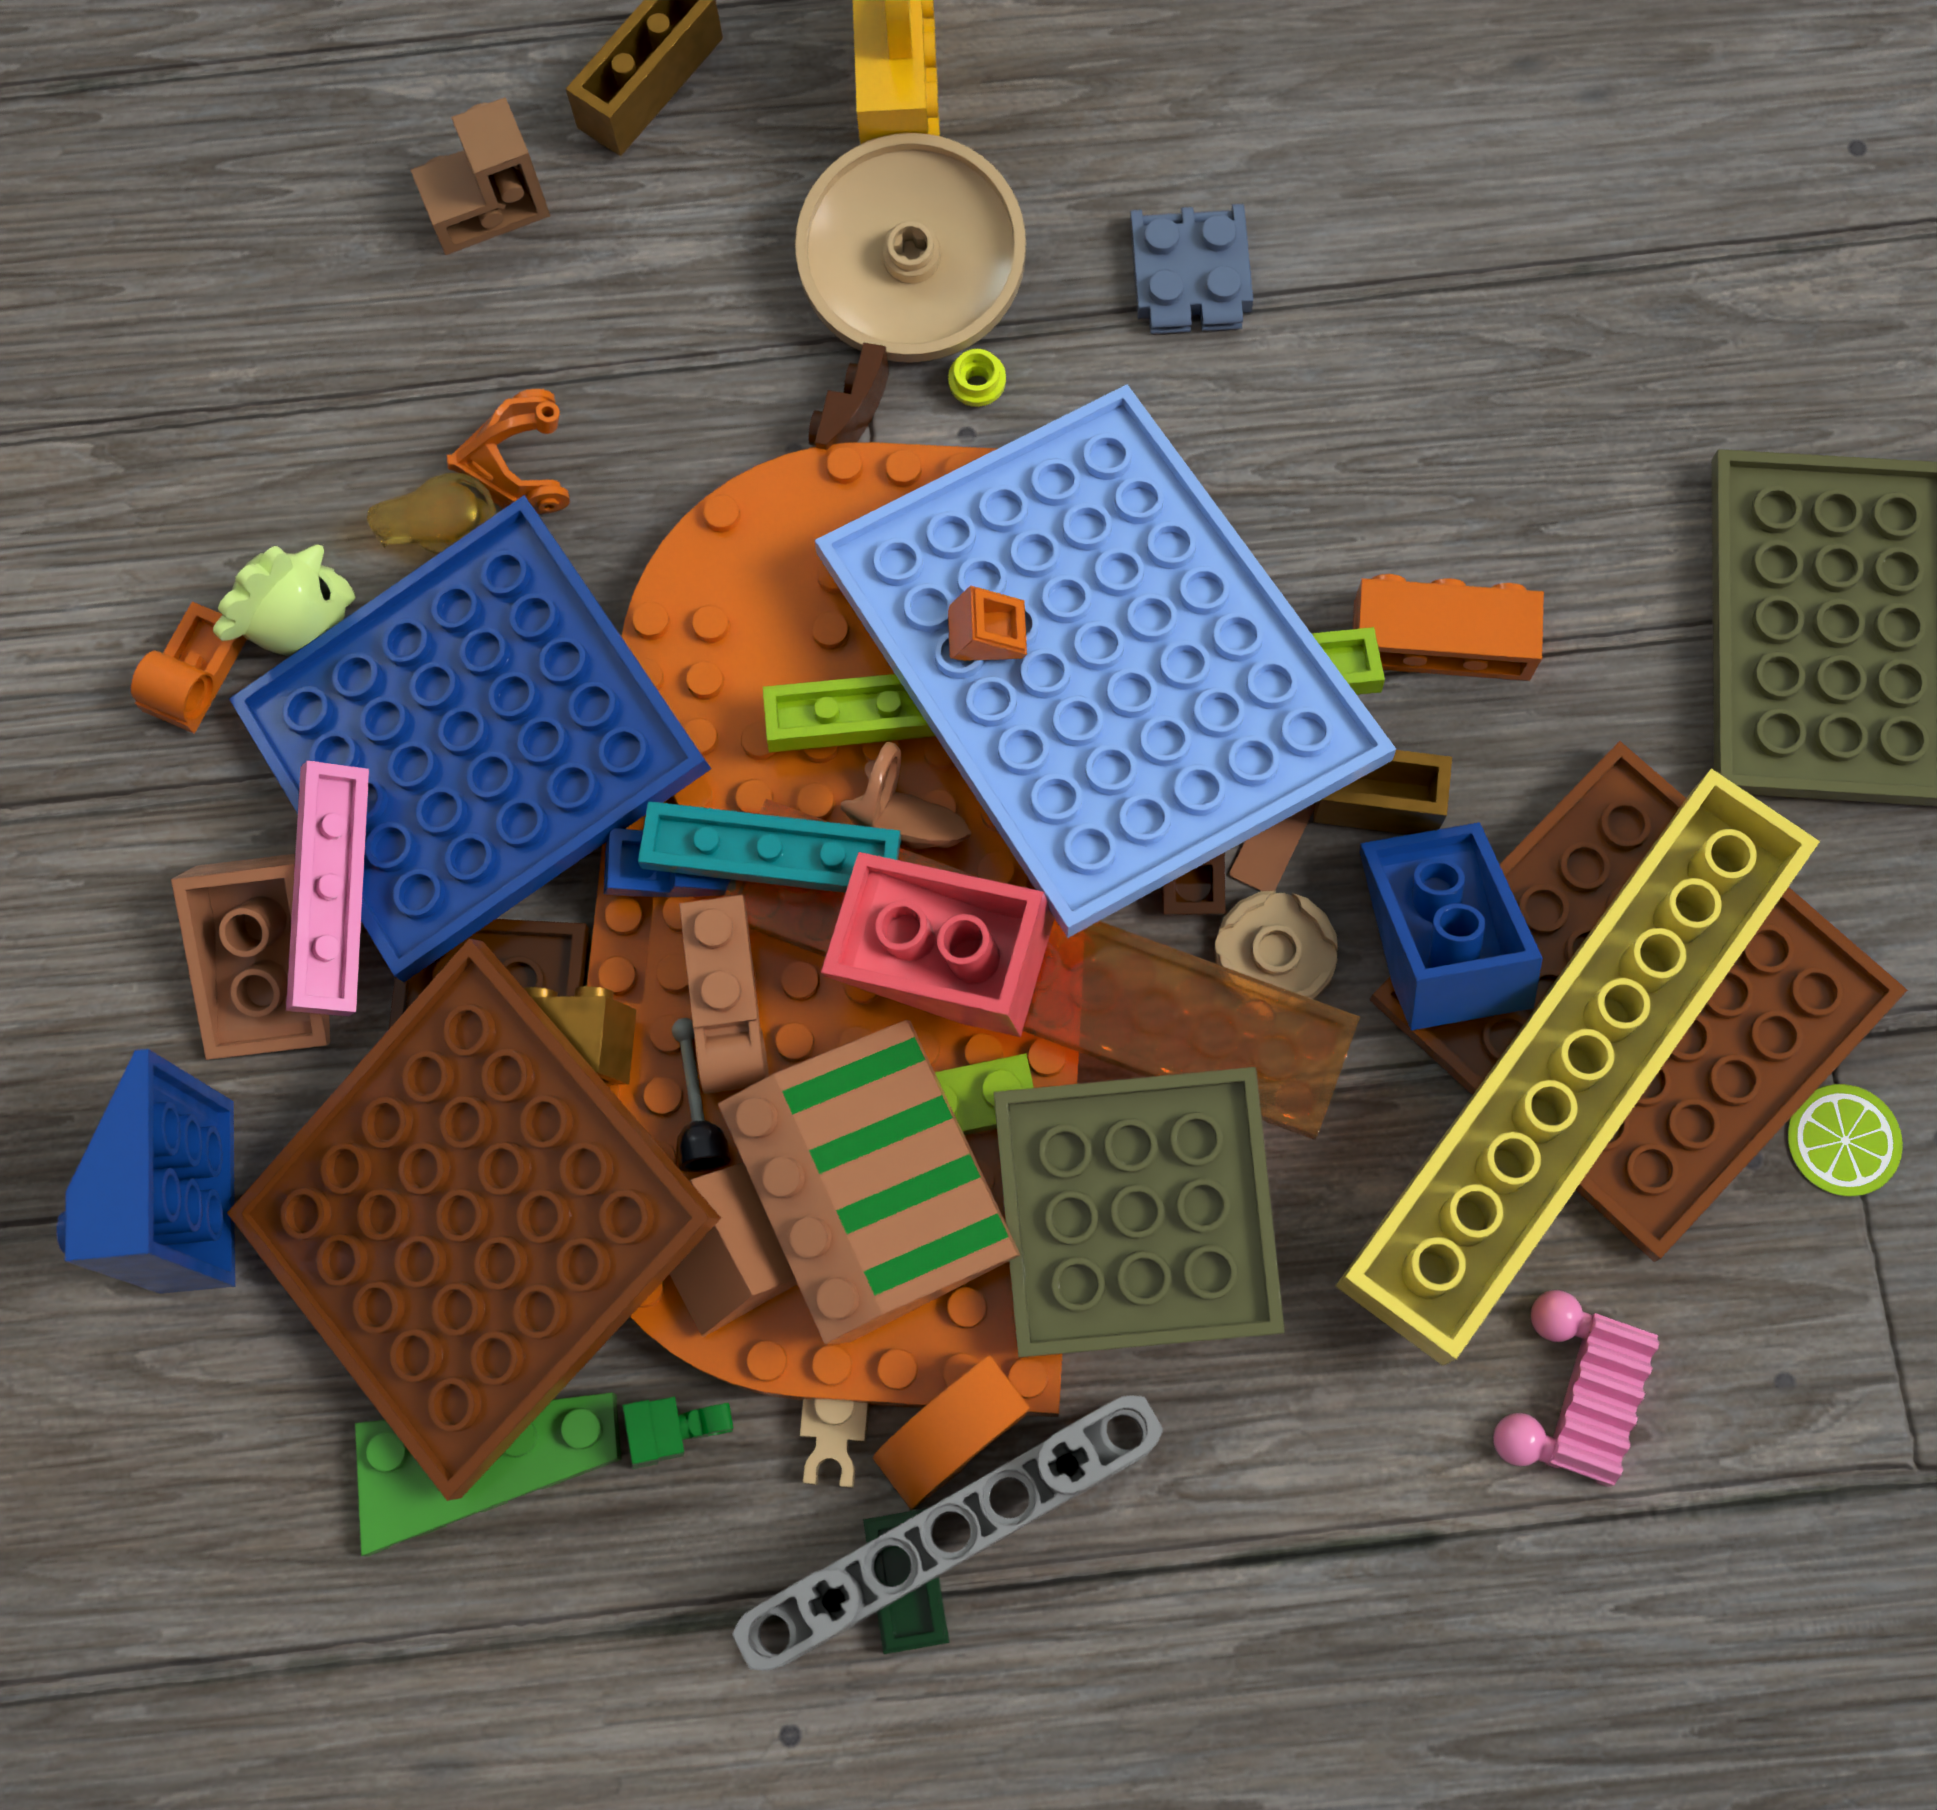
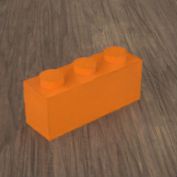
[1353,574,1544,681]

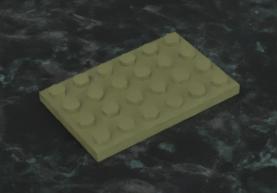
[1712,449,1937,806]

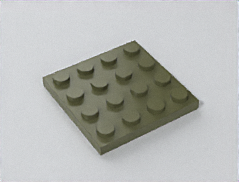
[994,1067,1285,1357]

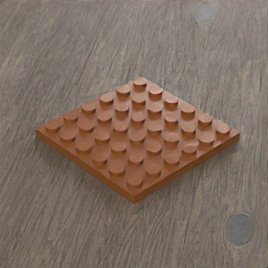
[1370,741,1908,1262]
[227,938,721,1501]

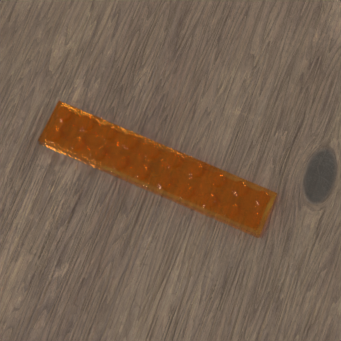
[724,799,1360,1140]

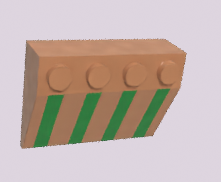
[718,1020,1021,1344]

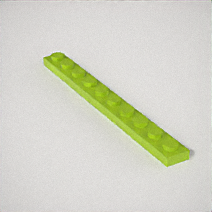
[763,627,1385,753]

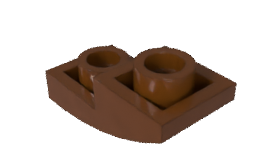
[808,342,889,450]

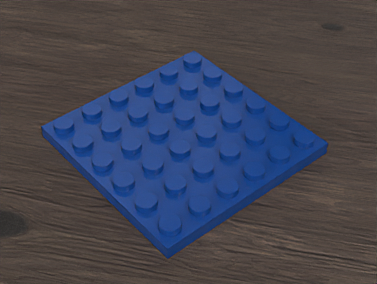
[229,495,712,982]

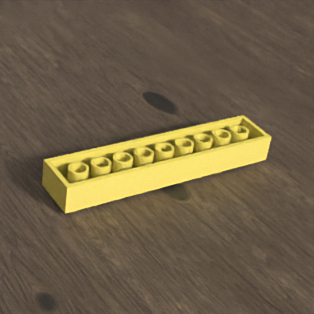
[1336,768,1820,1366]

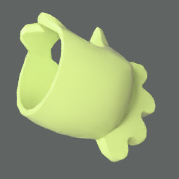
[213,544,355,656]

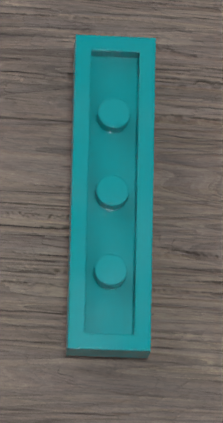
[638,801,901,893]

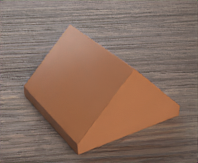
[670,1162,798,1337]

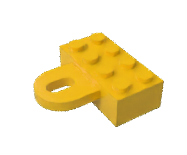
[853,0,940,145]

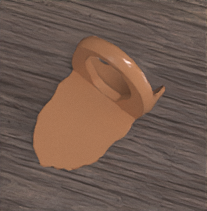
[841,742,971,850]

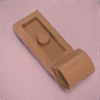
[679,895,769,1094]

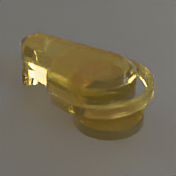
[367,473,496,555]

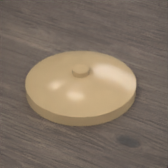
[795,133,1026,362]

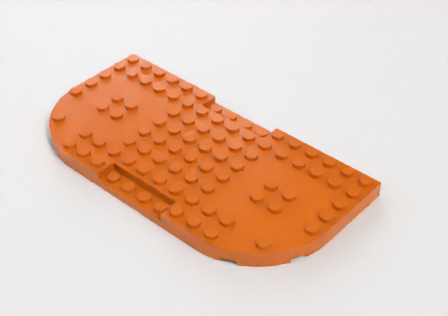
[587,442,1085,1417]

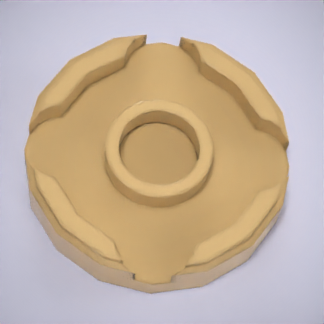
[1214,891,1338,1014]

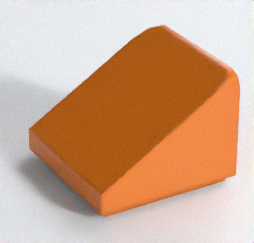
[948,586,1027,661]

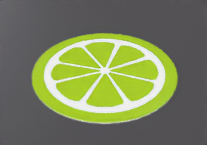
[1788,1084,1903,1196]

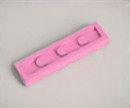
[286,760,369,1016]

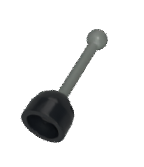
[672,1018,730,1172]

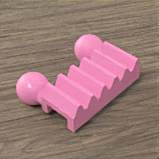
[1493,1290,1659,1487]

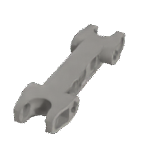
[732,1395,1163,1671]

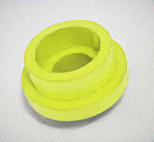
[948,349,1006,407]

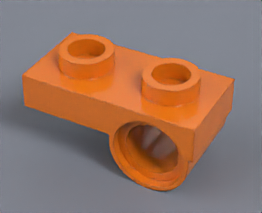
[131,601,247,734]

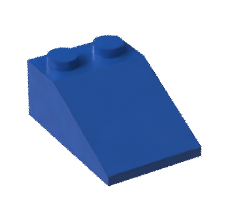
[1359,822,1543,1031]

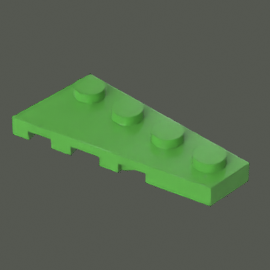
[355,1393,621,1556]

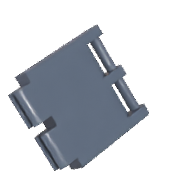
[1130,204,1253,334]

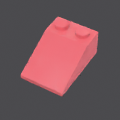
[821,852,1054,1037]

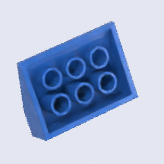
[57,1049,236,1294]

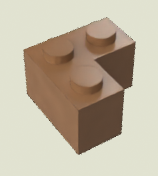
[411,97,550,255]

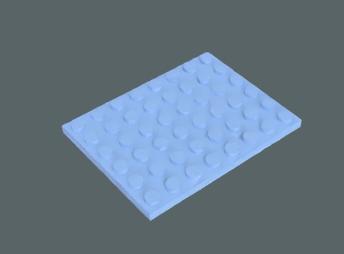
[815,384,1396,938]

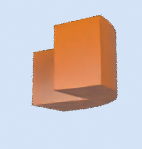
[872,1355,1031,1511]

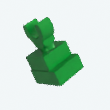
[623,1397,734,1469]

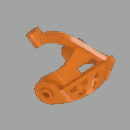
[446,389,570,514]

